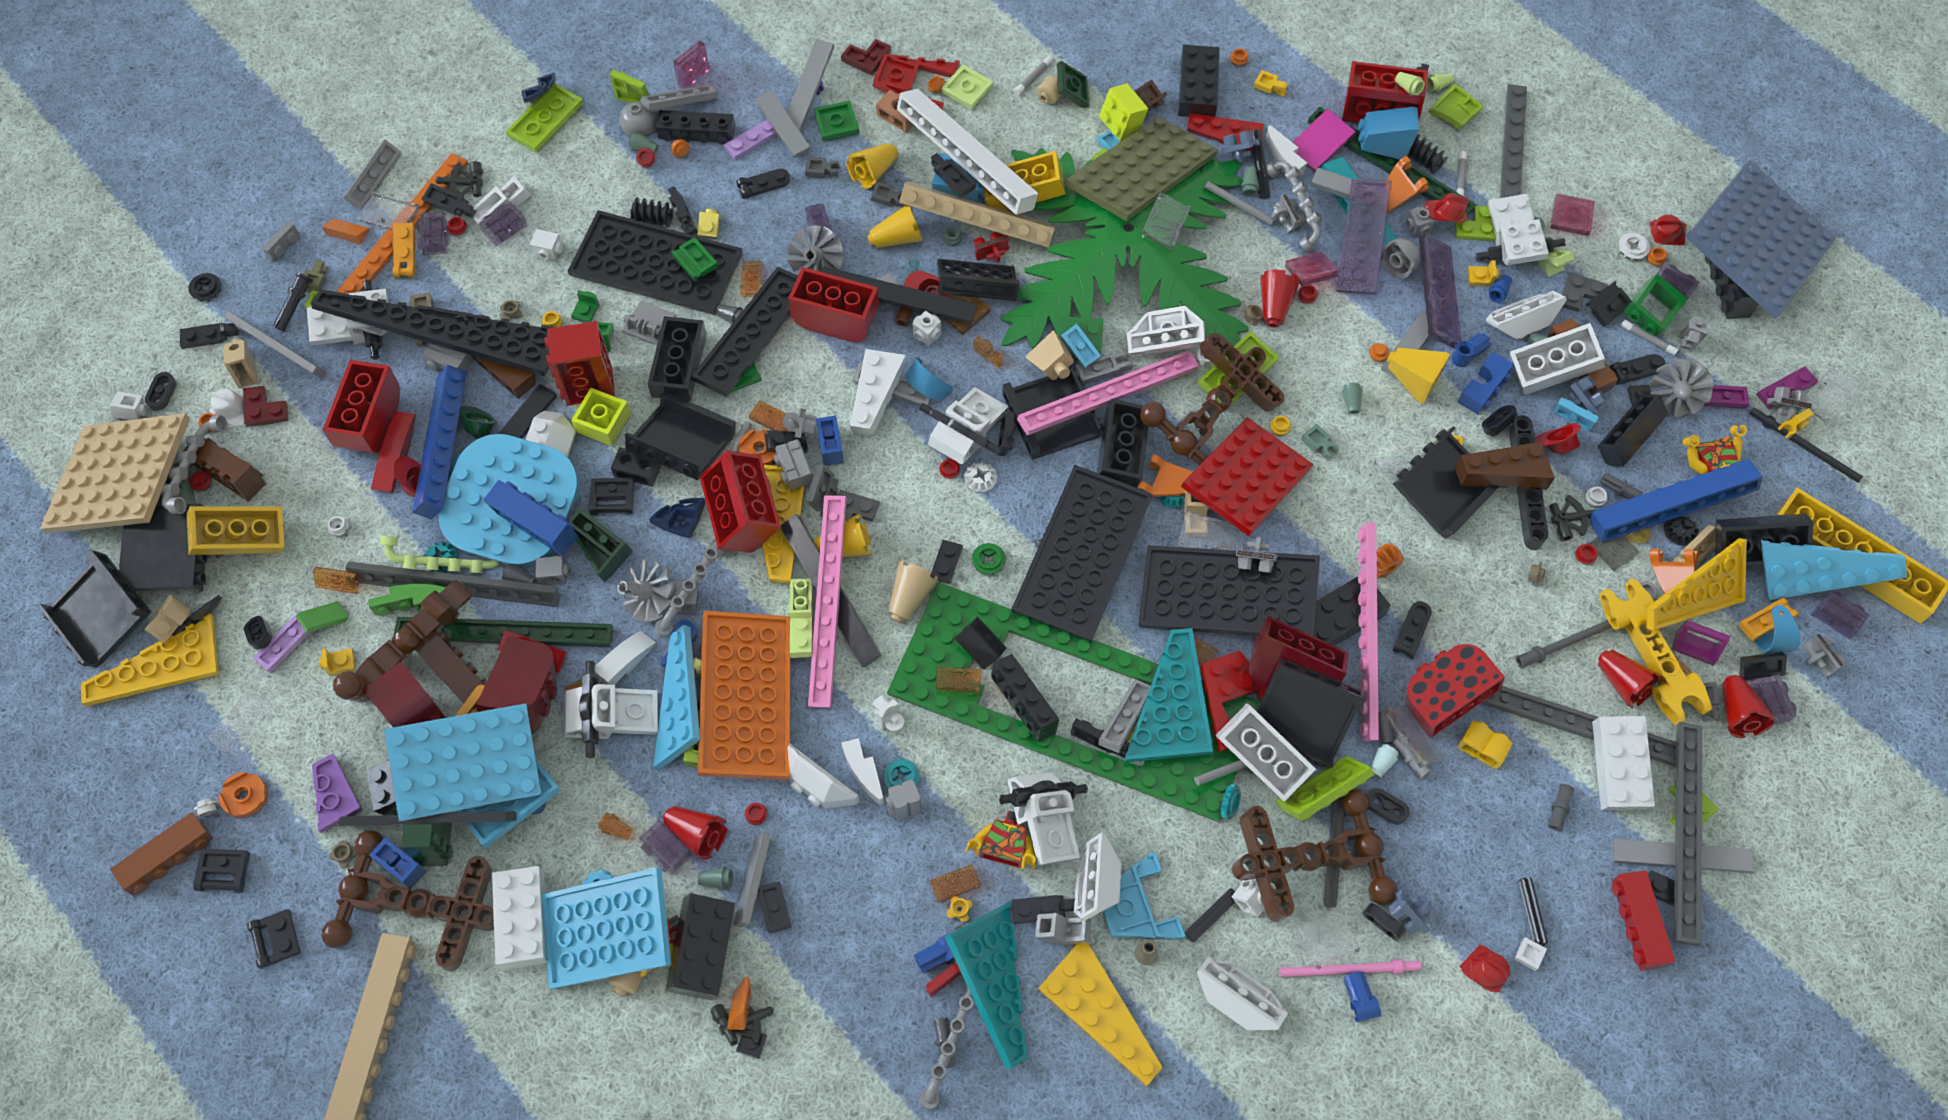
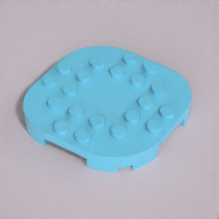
[438,434,581,568]

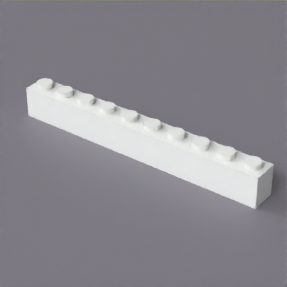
[897,89,1038,215]

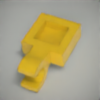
[1253,70,1288,97]
[1778,408,1814,439]

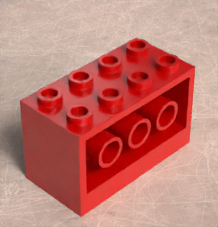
[1342,61,1428,123]
[545,321,616,406]
[700,450,781,553]

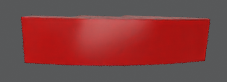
[371,411,416,493]

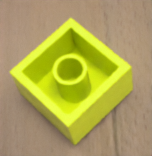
[1099,83,1149,141]
[571,388,631,446]

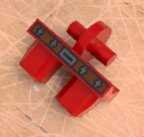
[974,232,1009,263]

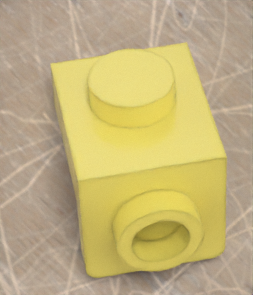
[697,209,722,238]

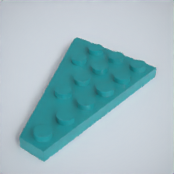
[1125,628,1213,763]
[944,901,1028,1070]

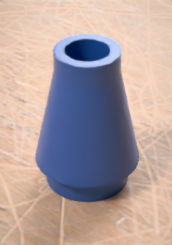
[1488,275,1512,302]

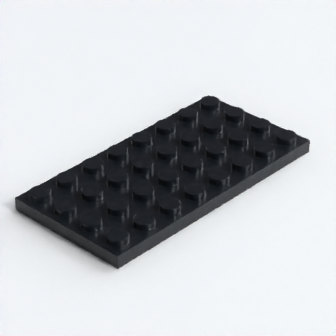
[568,210,743,315]
[1011,465,1153,643]
[1138,545,1320,636]

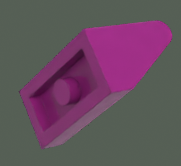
[1671,620,1730,666]

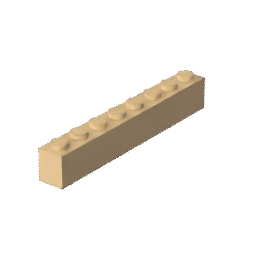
[899,181,1055,247]
[324,933,416,1120]

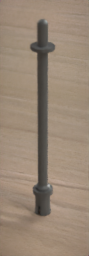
[1516,598,1659,669]

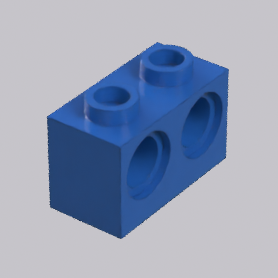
[816,415,844,466]
[369,837,427,889]

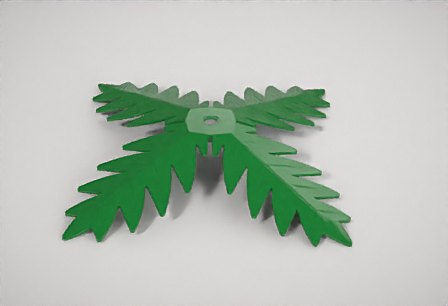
[1001,148,1249,349]

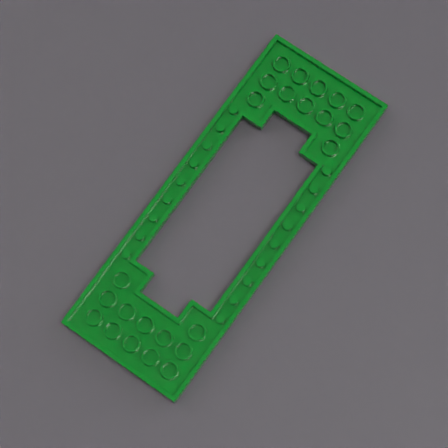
[887,582,1260,822]

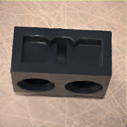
[611,447,661,487]

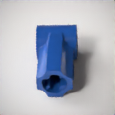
[1451,333,1491,367]
[914,933,954,974]
[1343,971,1381,1023]

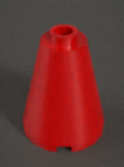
[1260,270,1300,328]
[1598,650,1662,709]
[1722,675,1775,738]
[663,806,728,860]

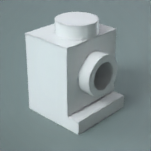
[110,392,147,421]

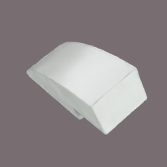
[1265,125,1307,179]
[473,177,532,226]
[595,631,657,685]
[841,738,884,806]

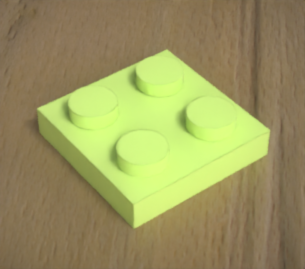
[941,65,993,110]

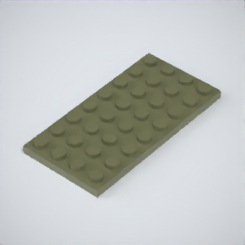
[1065,116,1218,221]

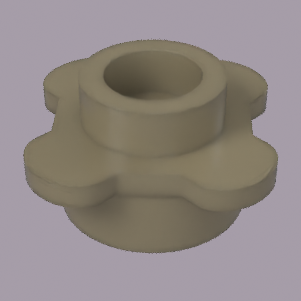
[500,300,522,319]
[1242,305,1263,326]
[1529,562,1545,586]
[329,841,357,868]

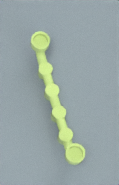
[380,536,500,573]

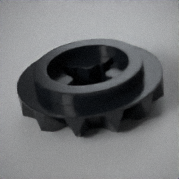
[188,273,222,302]
[1664,516,1699,545]

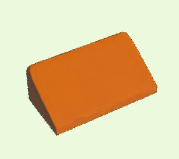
[322,218,370,244]
[727,977,751,1030]

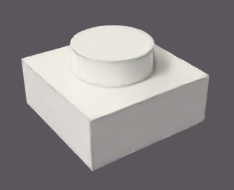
[1514,937,1547,971]

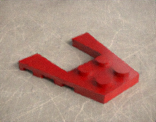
[873,54,960,109]
[1200,650,1266,753]

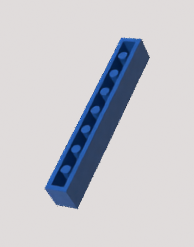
[412,364,466,520]
[1590,459,1763,543]

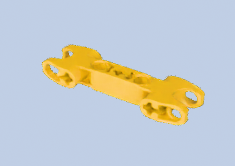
[1599,578,1712,725]

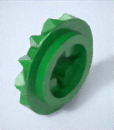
[972,543,1006,575]

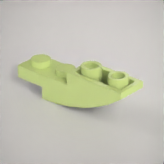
[790,578,813,658]

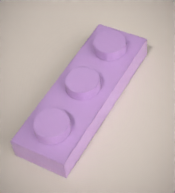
[724,119,778,160]
[253,610,311,673]

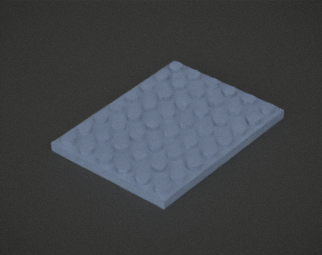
[1685,160,1836,319]

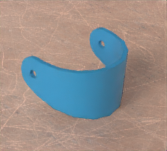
[905,357,953,400]
[1755,605,1800,652]

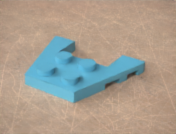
[1103,851,1185,939]

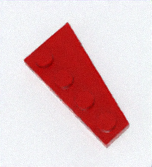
[1187,113,1264,153]

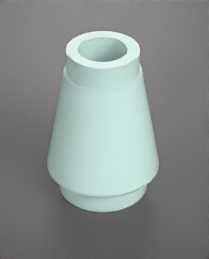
[1371,744,1399,779]

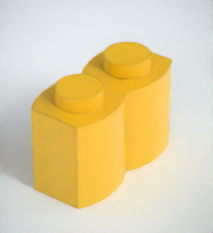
[1457,721,1513,769]

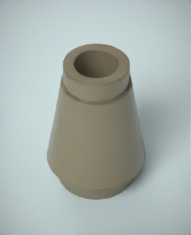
[1135,940,1158,965]

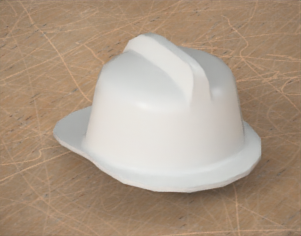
[210,389,244,426]

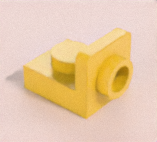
[1467,261,1499,286]
[319,648,356,676]

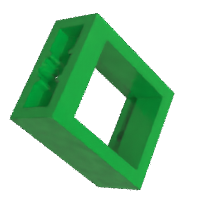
[1623,273,1687,336]

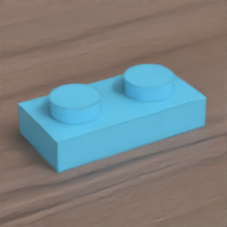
[1060,324,1101,369]
[1553,397,1599,432]

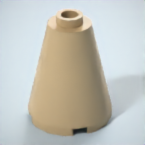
[888,561,938,623]

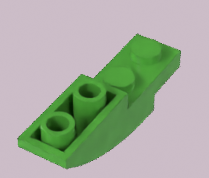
[368,584,446,616]

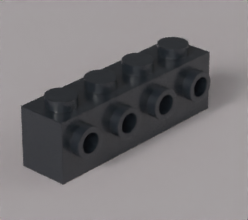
[656,110,736,144]
[1597,394,1669,466]
[991,654,1059,742]

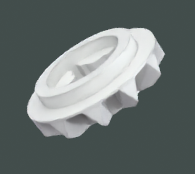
[1617,233,1650,261]
[964,461,997,492]

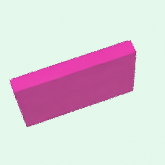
[1292,109,1355,172]

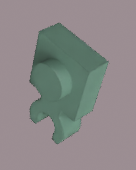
[1301,423,1339,460]

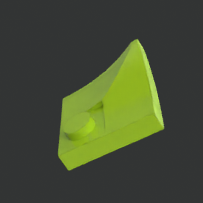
[609,69,650,103]
[1428,83,1484,130]

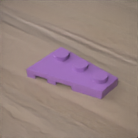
[312,753,363,833]

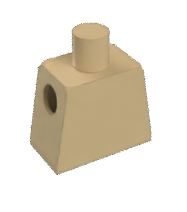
[1025,331,1074,380]
[224,339,259,388]

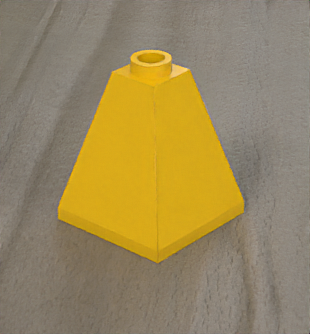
[1387,348,1450,404]

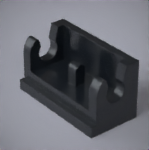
[954,616,1007,670]

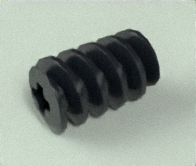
[1407,133,1448,174]
[630,197,674,227]

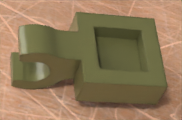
[304,259,328,292]

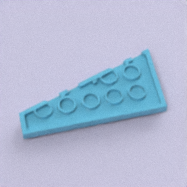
[1761,540,1907,600]
[653,625,700,770]

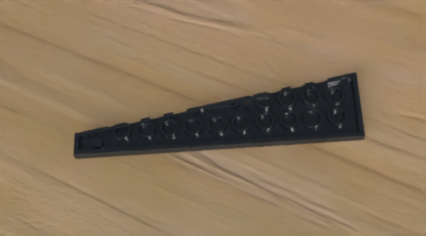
[311,289,555,377]

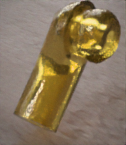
[1624,529,1652,544]

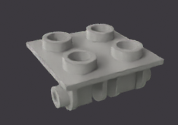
[622,300,676,345]

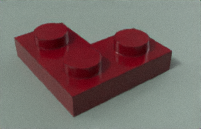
[841,39,891,75]
[243,386,288,427]

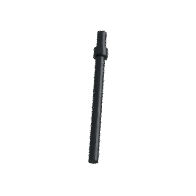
[1749,407,1863,483]

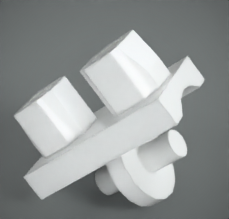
[872,695,904,732]

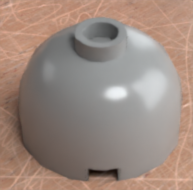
[620,101,657,137]
[1380,238,1421,279]

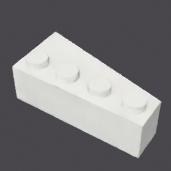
[850,349,908,436]

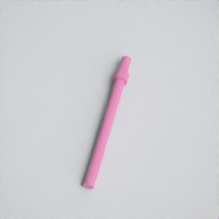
[1279,959,1422,977]

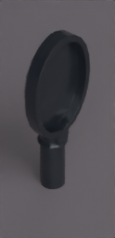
[171,595,222,636]

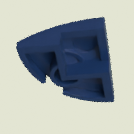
[521,72,556,103]
[649,498,706,538]

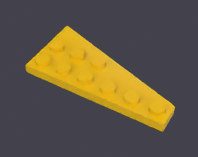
[762,465,806,584]
[1646,538,1747,630]
[81,613,219,707]
[1038,943,1163,1087]

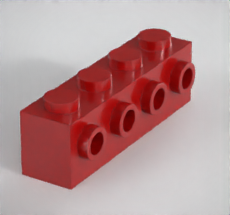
[1612,870,1676,971]

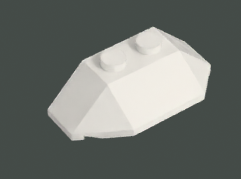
[1486,291,1566,339]
[1127,306,1205,354]
[526,410,576,458]
[787,744,859,809]
[1074,833,1121,921]
[1197,957,1288,1030]

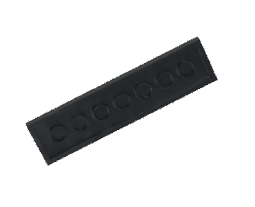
[692,267,798,397]

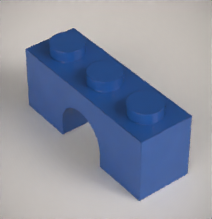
[1457,352,1514,415]

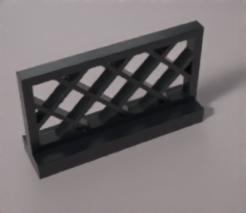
[937,258,1020,301]

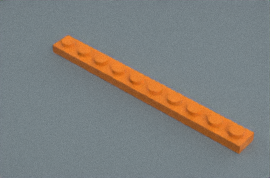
[336,153,468,293]

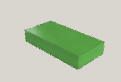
[296,601,348,633]

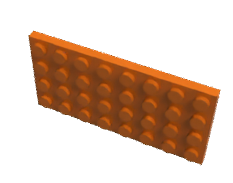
[698,611,790,780]

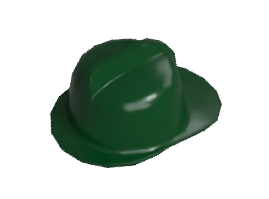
[459,406,498,439]

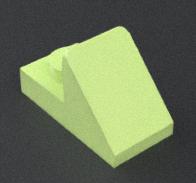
[1537,249,1574,277]

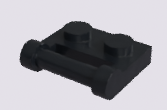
[589,477,634,515]
[193,849,250,893]
[247,909,301,969]

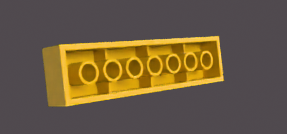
[1775,487,1948,624]

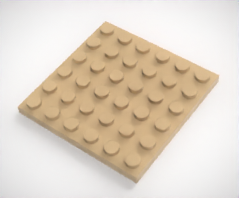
[40,413,190,533]

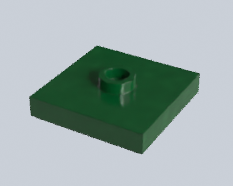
[1057,61,1089,108]

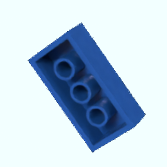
[483,479,578,556]

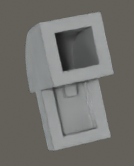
[1035,913,1092,947]

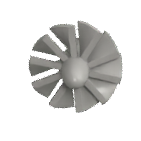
[787,225,845,276]
[1649,359,1714,417]
[617,560,676,623]

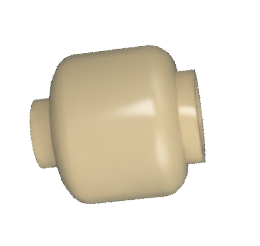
[1037,76,1062,105]
[609,971,644,997]

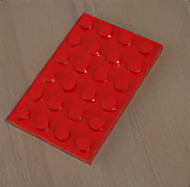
[1181,417,1314,537]

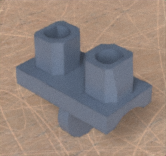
[1220,130,1260,163]
[1569,375,1606,414]
[1389,890,1432,935]

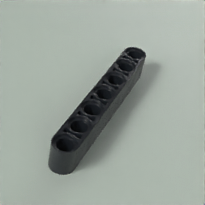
[1509,415,1548,550]

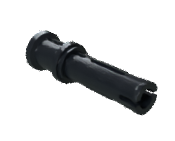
[273,272,314,332]

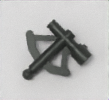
[435,161,483,197]
[1549,495,1597,542]
[710,1004,774,1046]

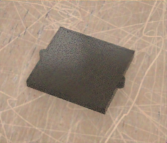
[1589,536,1640,571]

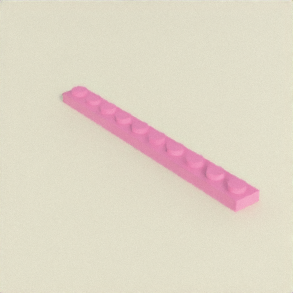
[1017,350,1200,436]
[808,495,847,709]
[1358,522,1379,742]

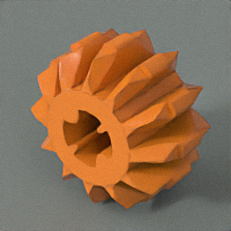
[1377,543,1404,578]

